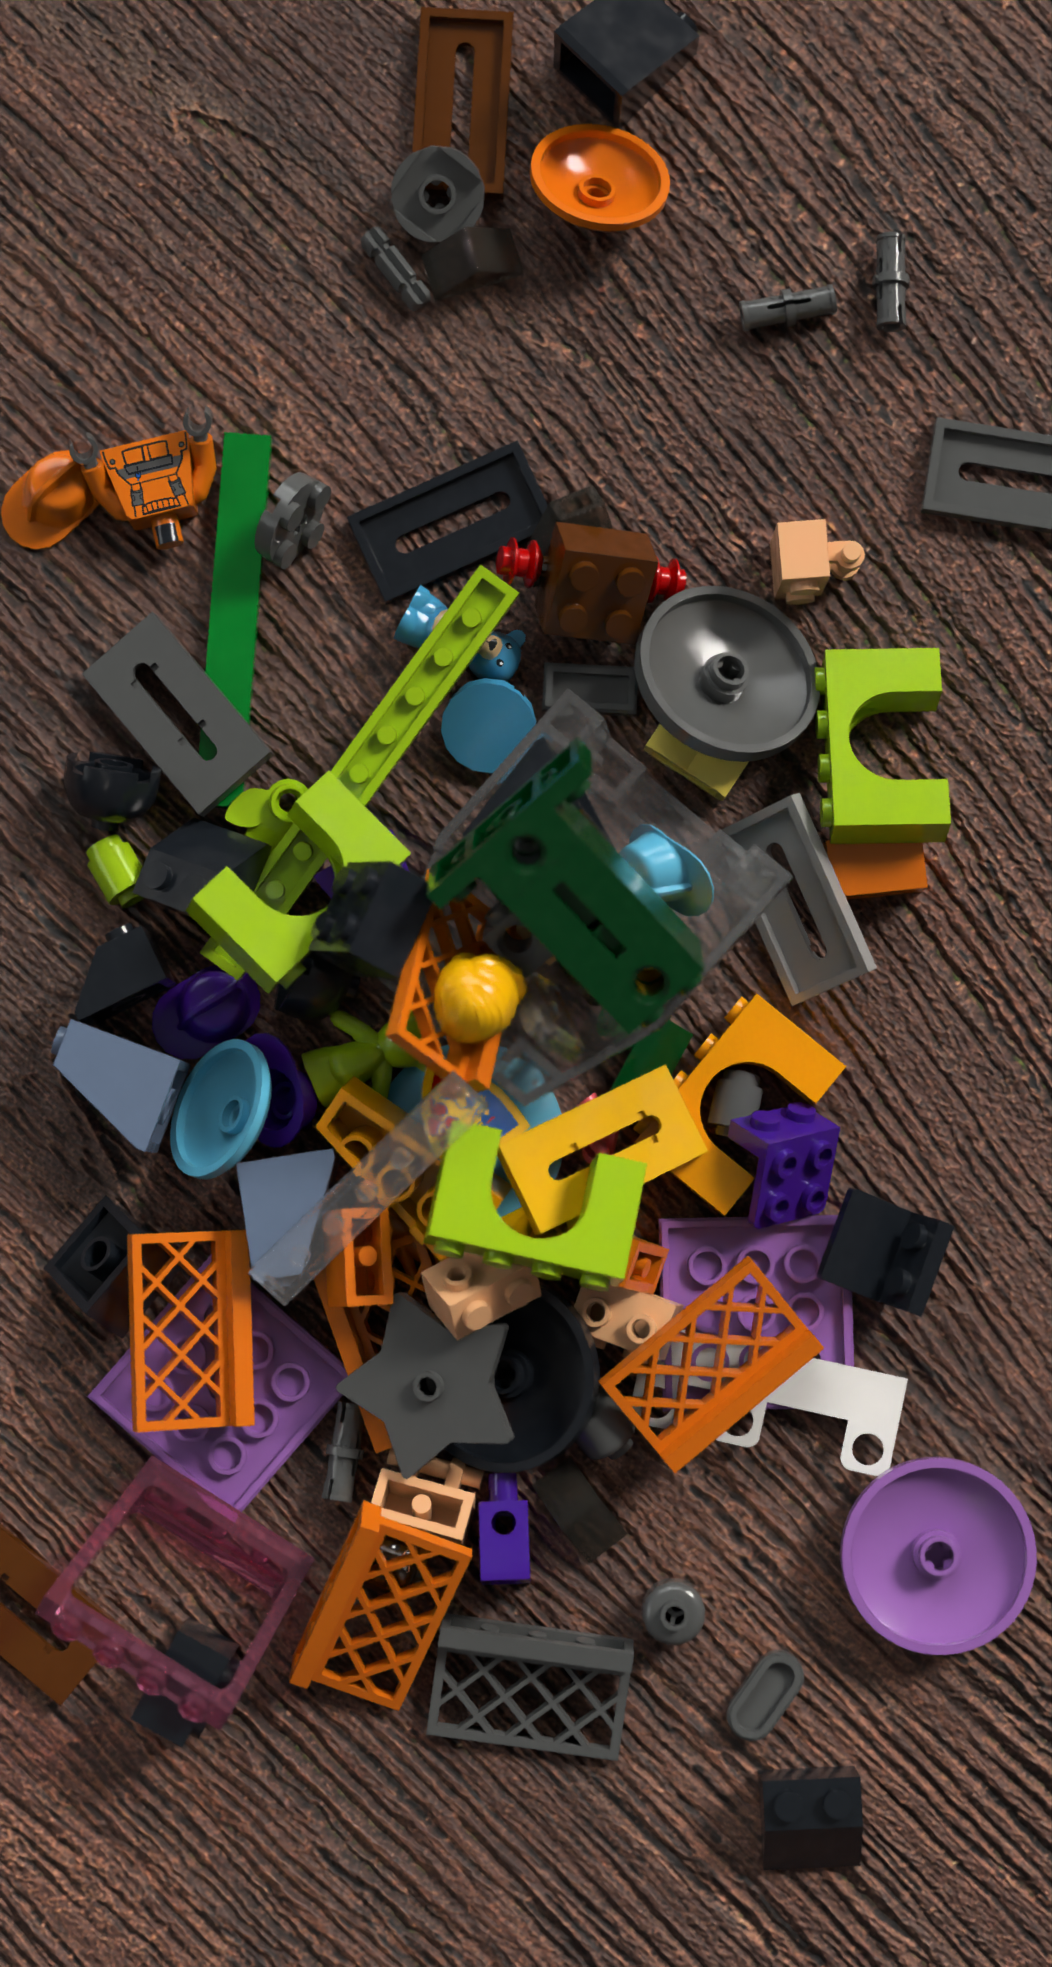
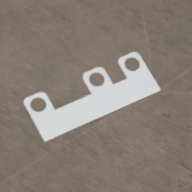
[632,1329,908,1476]

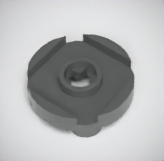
[391,145,485,242]
[255,472,331,569]

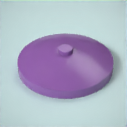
[840,1457,1037,1655]

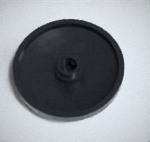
[425,1283,600,1473]

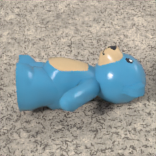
[393,585,526,682]

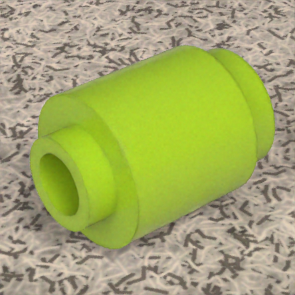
[86,834,144,908]

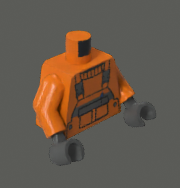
[68,406,217,550]

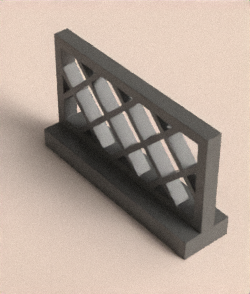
[426,1613,634,1761]

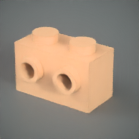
[421,1252,542,1340]
[574,1286,684,1364]

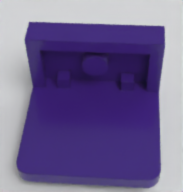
[728,1102,840,1229]

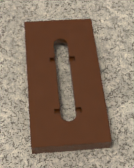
[412,7,514,200]
[0,1523,125,1706]

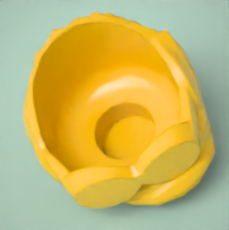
[434,953,527,1044]

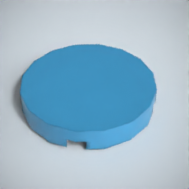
[441,678,536,773]

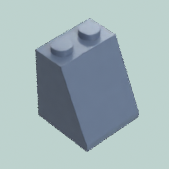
[51,1019,191,1153]
[236,1148,341,1288]

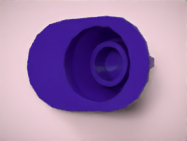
[152,965,260,1059]
[245,1033,318,1148]

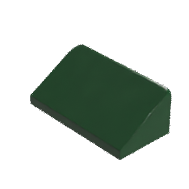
[610,1016,693,1091]

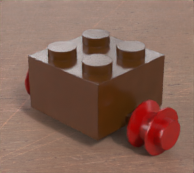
[496,522,686,645]

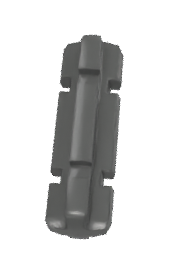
[360,226,431,312]

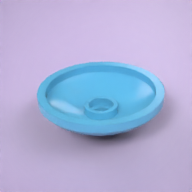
[170,1039,272,1180]

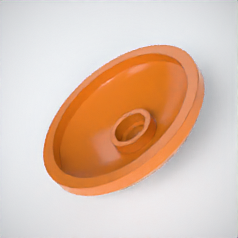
[530,124,670,232]

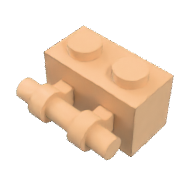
[770,519,865,605]
[371,1448,484,1546]

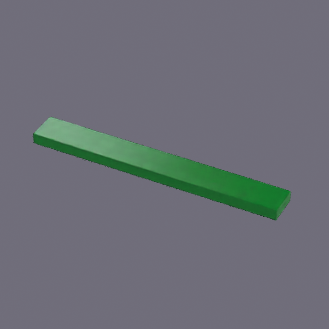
[199,432,273,809]

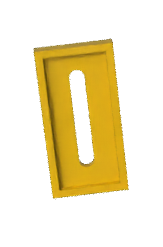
[497,1064,709,1236]

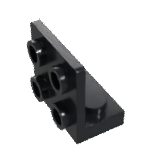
[817,1187,955,1317]

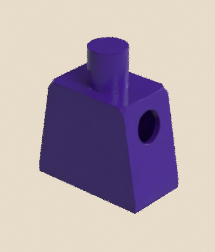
[479,1473,530,1585]

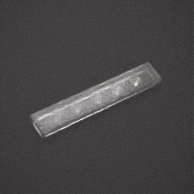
[249,1070,489,1306]

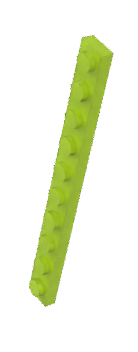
[200,564,520,981]

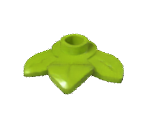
[225,779,308,857]

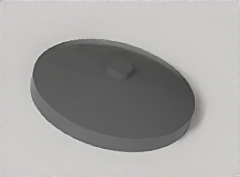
[634,586,820,762]

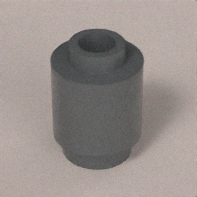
[707,1069,764,1141]

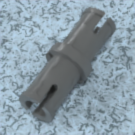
[872,232,910,332]
[739,284,837,332]
[321,1401,365,1503]

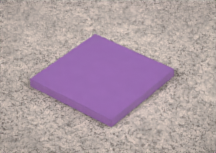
[658,1215,854,1412]
[87,1255,348,1524]

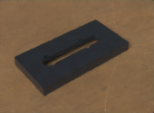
[346,440,556,605]

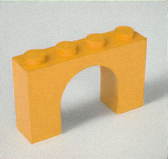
[633,994,846,1216]

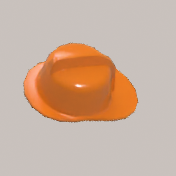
[1,450,99,550]

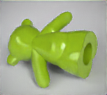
[302,1010,426,1108]

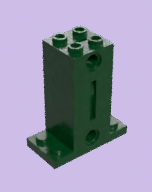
[426,736,705,1034]

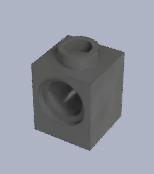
[482,900,553,979]

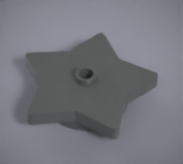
[336,1292,514,1479]

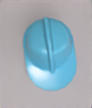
[619,824,714,916]

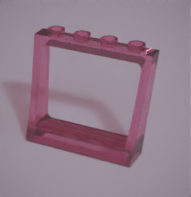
[35,1456,315,1731]

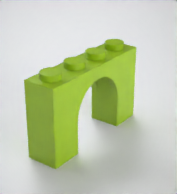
[814,648,951,844]
[185,770,411,994]
[423,1119,647,1291]

